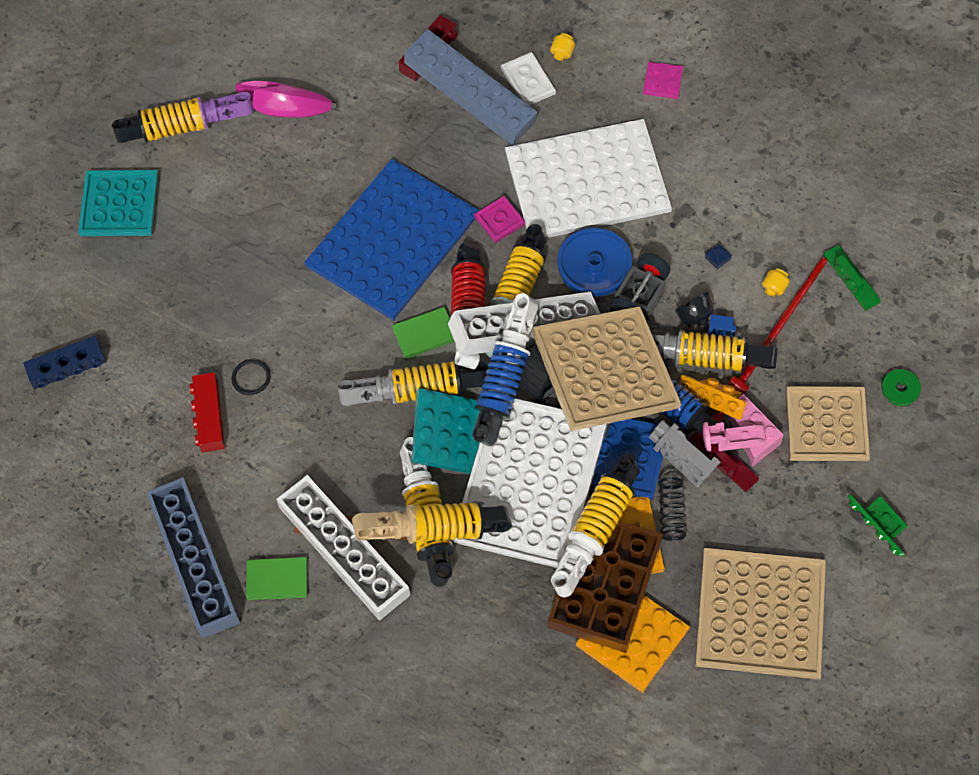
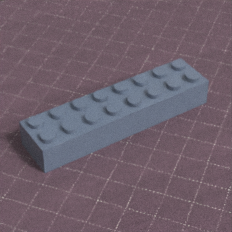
[404,29,537,146]
[146,478,240,639]

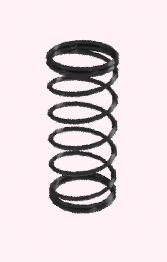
[658,477,686,541]

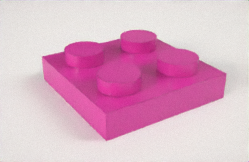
[643,62,683,99]
[474,196,525,243]

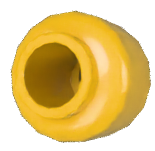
[550,33,575,61]
[762,268,790,297]

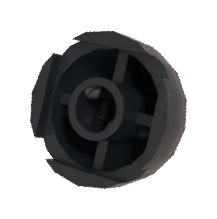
[675,292,714,327]

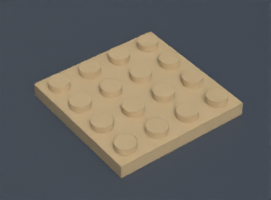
[786,386,870,461]

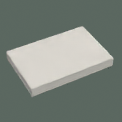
[501,52,556,105]

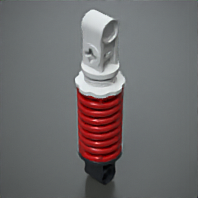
[450,243,486,369]

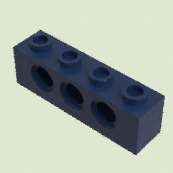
[23,336,106,389]

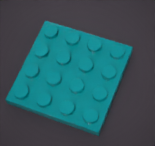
[78,170,158,236]
[411,388,480,474]

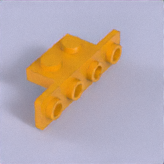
[679,375,746,420]

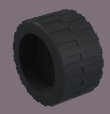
[515,343,553,402]

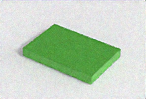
[392,307,455,359]
[246,557,307,600]

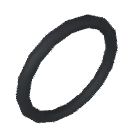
[231,360,270,395]

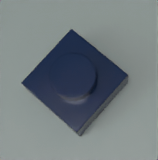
[705,244,732,270]

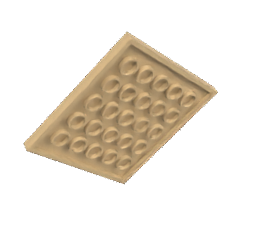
[532,307,681,431]
[695,548,826,680]

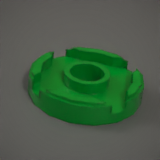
[881,369,921,407]

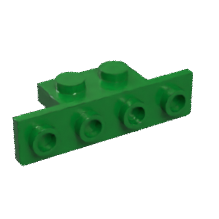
[823,245,881,311]
[847,494,909,557]

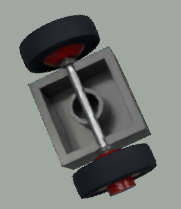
[610,253,671,322]

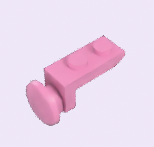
[703,422,766,451]

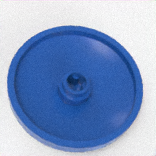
[557,228,632,297]

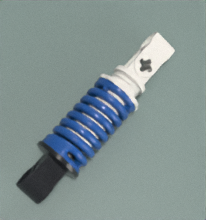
[473,293,538,446]
[661,377,727,445]

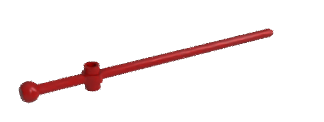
[710,257,827,423]

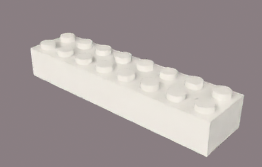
[448,292,600,356]
[276,475,410,621]

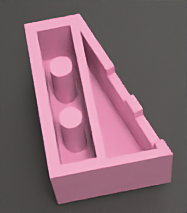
[727,394,783,467]

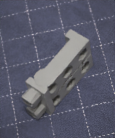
[649,420,720,488]

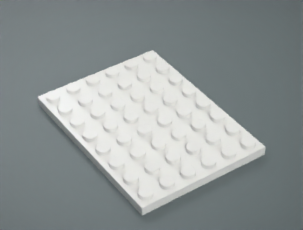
[505,119,672,238]
[451,399,608,568]

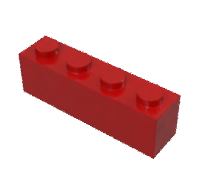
[189,372,225,453]

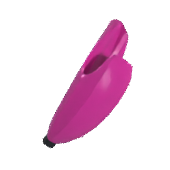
[235,81,337,118]

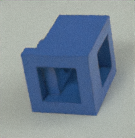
[708,314,737,340]

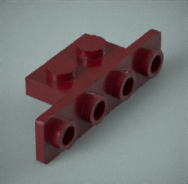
[690,432,759,492]

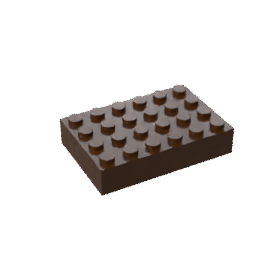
[548,521,663,653]

